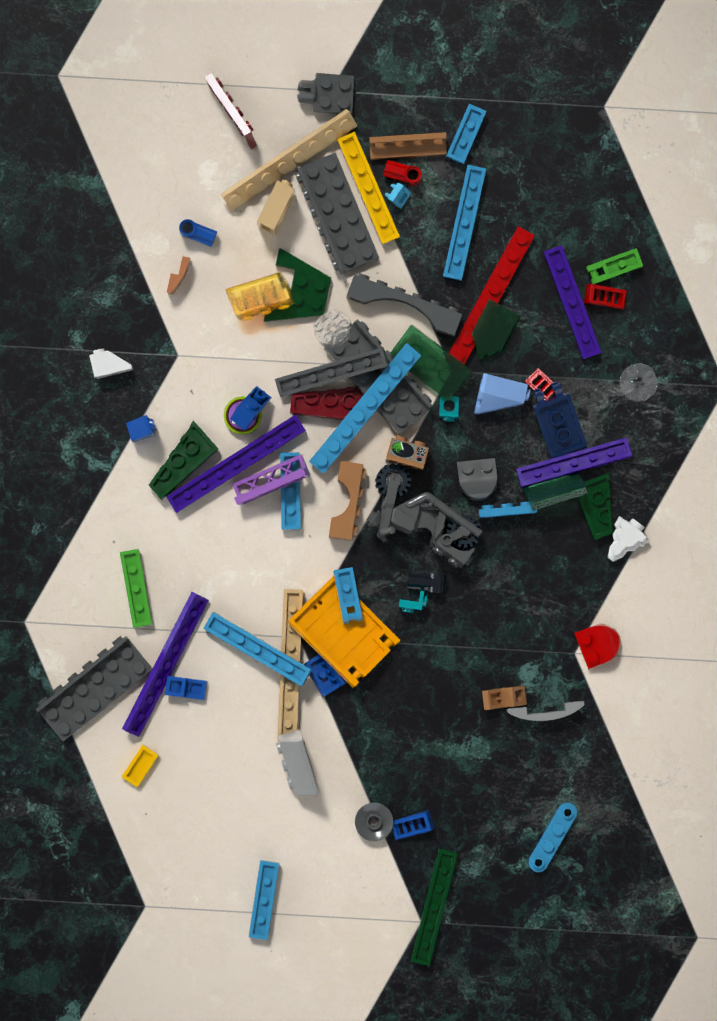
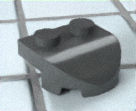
[457,458,497,501]

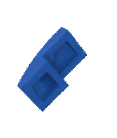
[165,676,207,700]

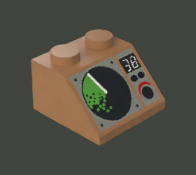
[385,435,429,471]

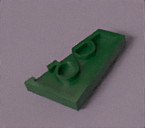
[573,473,613,540]

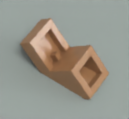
[482,686,527,710]

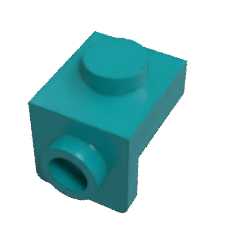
[399,591,427,613]

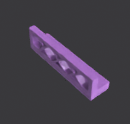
[232,454,311,505]

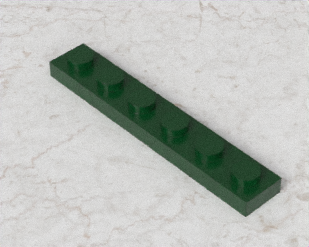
[410,848,458,966]

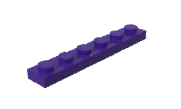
[543,245,601,360]
[516,437,632,488]

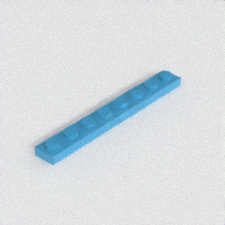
[309,343,422,474]

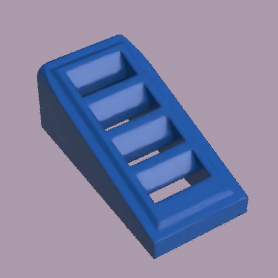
[392,810,434,840]

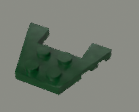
[264,248,331,322]

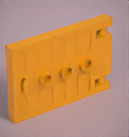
[287,576,400,688]

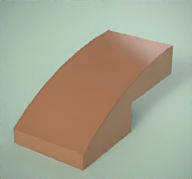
[167,256,191,295]

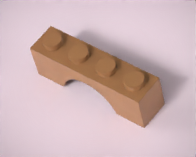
[329,461,366,541]

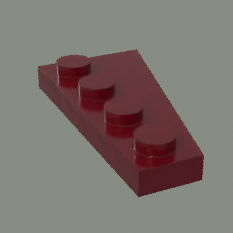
[290,387,363,420]

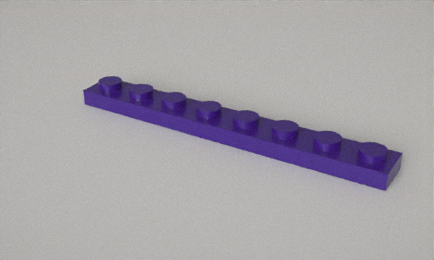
[166,414,306,513]
[122,592,209,737]

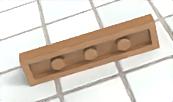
[369,132,447,160]

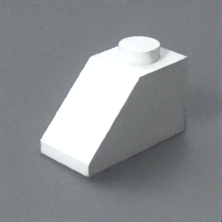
[89,349,133,379]

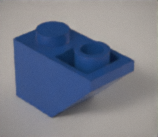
[230,386,272,430]
[126,415,157,443]

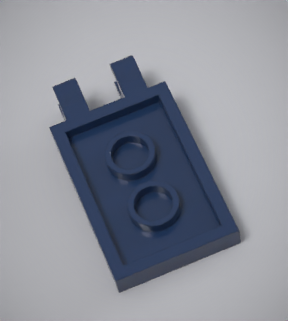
[532,381,587,459]

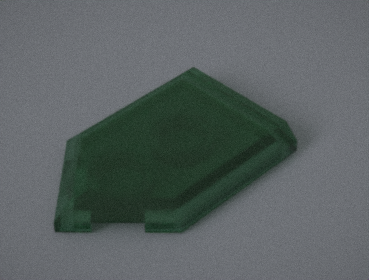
[471,299,521,359]

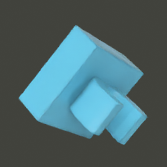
[385,183,411,209]

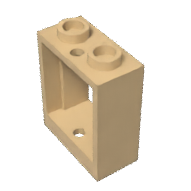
[257,180,295,235]

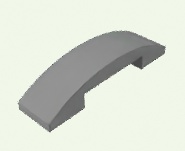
[506,701,584,721]

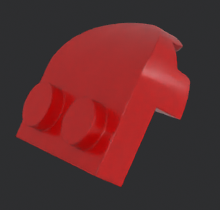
[574,624,621,669]

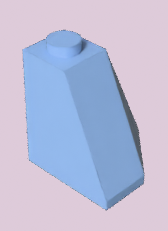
[474,373,530,415]

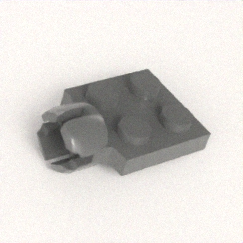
[297,73,354,114]

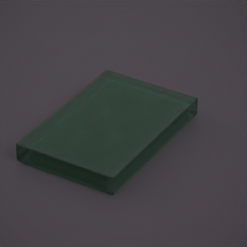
[523,473,587,511]

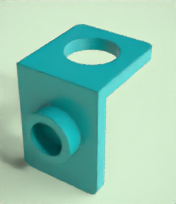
[439,396,459,422]

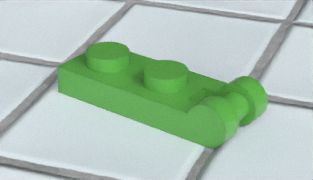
[586,248,643,285]

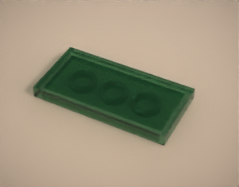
[390,324,472,401]

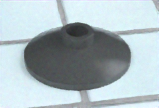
[355,802,393,841]

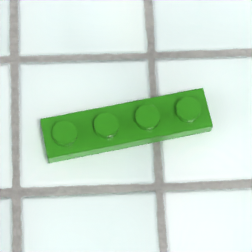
[120,549,152,628]

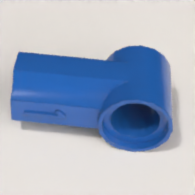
[179,219,217,247]

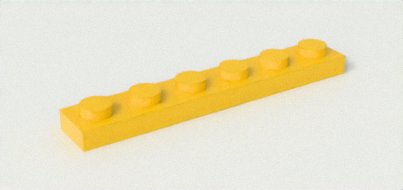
[337,132,400,245]

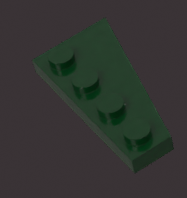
[149,420,219,500]

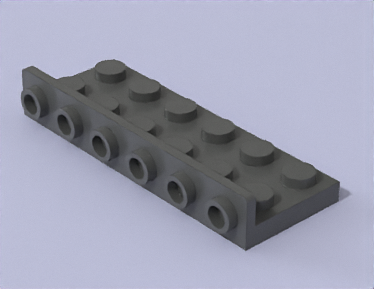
[295,152,379,275]
[324,319,433,435]
[35,636,152,742]

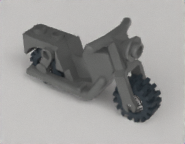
[367,463,482,568]

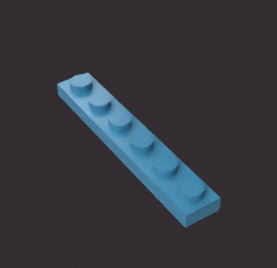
[443,165,486,281]
[203,612,312,686]

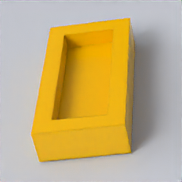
[122,745,159,787]

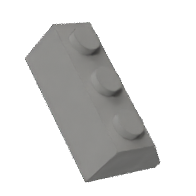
[276,729,319,795]

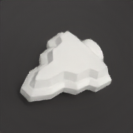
[608,516,650,562]

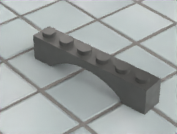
[346,273,462,338]

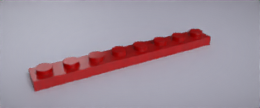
[445,226,535,370]

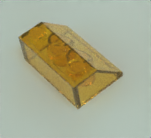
[225,272,294,321]

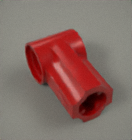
[383,160,422,186]

